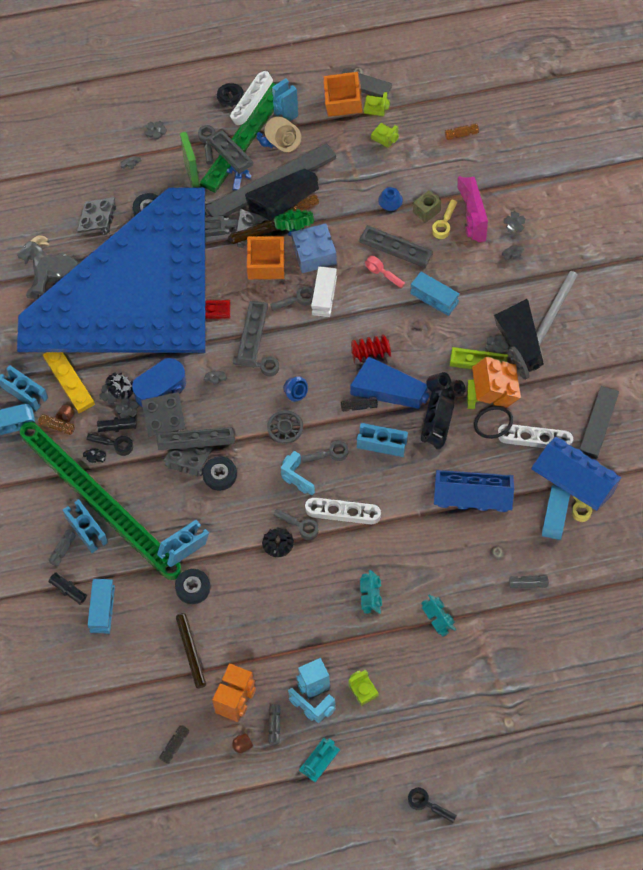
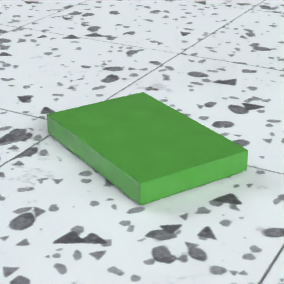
[180,132,200,188]

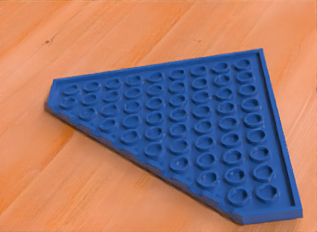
[17,188,205,353]

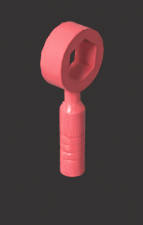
[365,256,405,289]

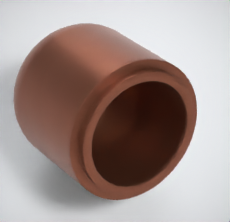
[56,405,74,424]
[232,733,253,754]

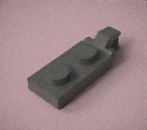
[205,216,238,237]

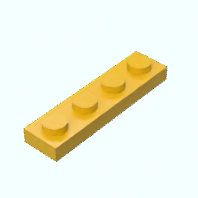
[42,352,95,414]

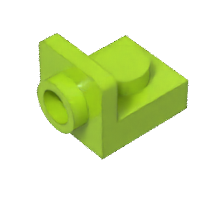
[364,92,390,116]
[371,123,399,148]
[467,379,479,409]
[348,670,379,706]

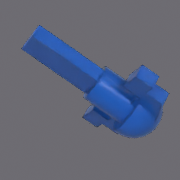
[256,132,276,148]
[227,166,251,191]

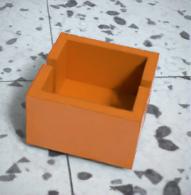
[323,72,363,117]
[247,236,285,280]
[472,357,521,408]
[212,663,256,722]

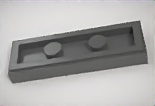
[341,69,392,98]
[208,130,253,174]

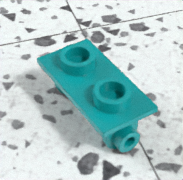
[360,570,382,614]
[421,594,456,637]
[299,738,340,783]

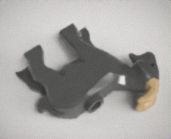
[17,236,79,299]

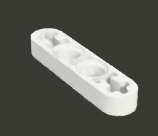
[230,71,273,125]
[498,424,573,448]
[305,498,381,524]

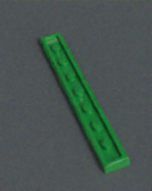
[200,83,276,193]

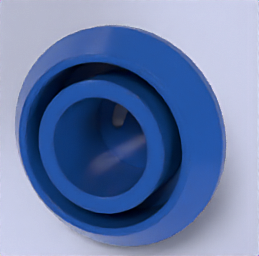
[378,187,403,211]
[283,377,308,402]

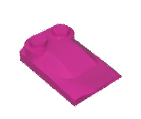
[457,176,488,242]

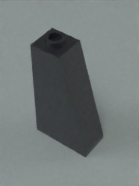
[245,168,319,221]
[494,299,544,372]

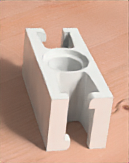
[311,266,337,317]

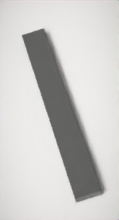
[205,143,336,217]

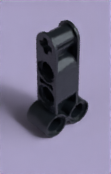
[421,372,466,449]

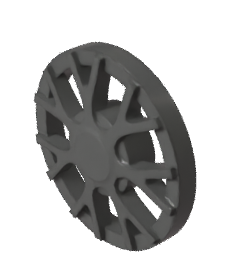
[509,346,529,380]
[267,410,303,444]

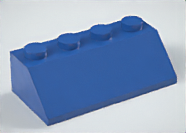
[531,437,621,511]
[434,470,514,512]

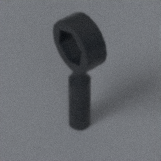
[87,433,133,456]
[408,787,457,823]

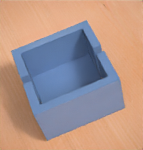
[291,224,337,273]

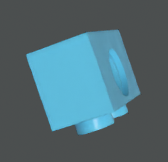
[296,658,330,699]

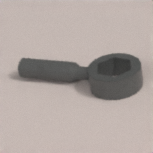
[198,125,216,165]
[270,286,314,311]
[233,357,279,376]
[301,441,349,463]
[274,509,319,540]

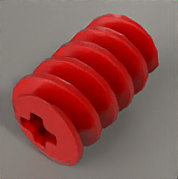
[351,334,391,364]

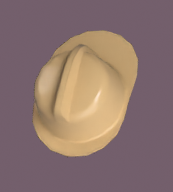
[265,117,301,152]

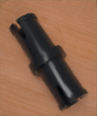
[97,417,136,433]
[48,572,87,605]

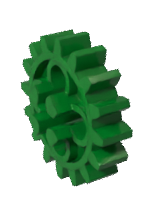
[274,209,314,231]

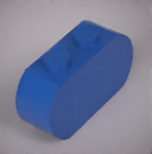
[132,358,187,408]

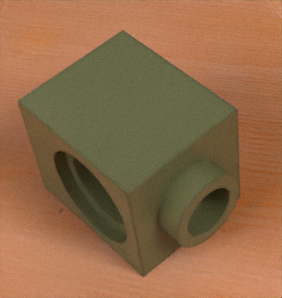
[413,190,441,223]

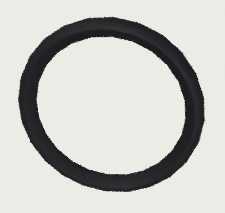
[474,406,513,439]

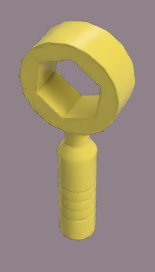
[432,200,457,239]
[572,496,592,522]

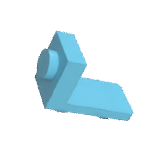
[281,451,315,495]
[288,688,336,723]

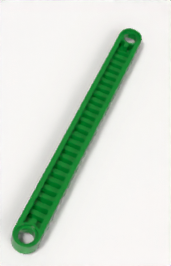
[20,422,182,580]

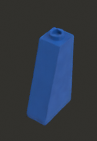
[350,357,430,409]

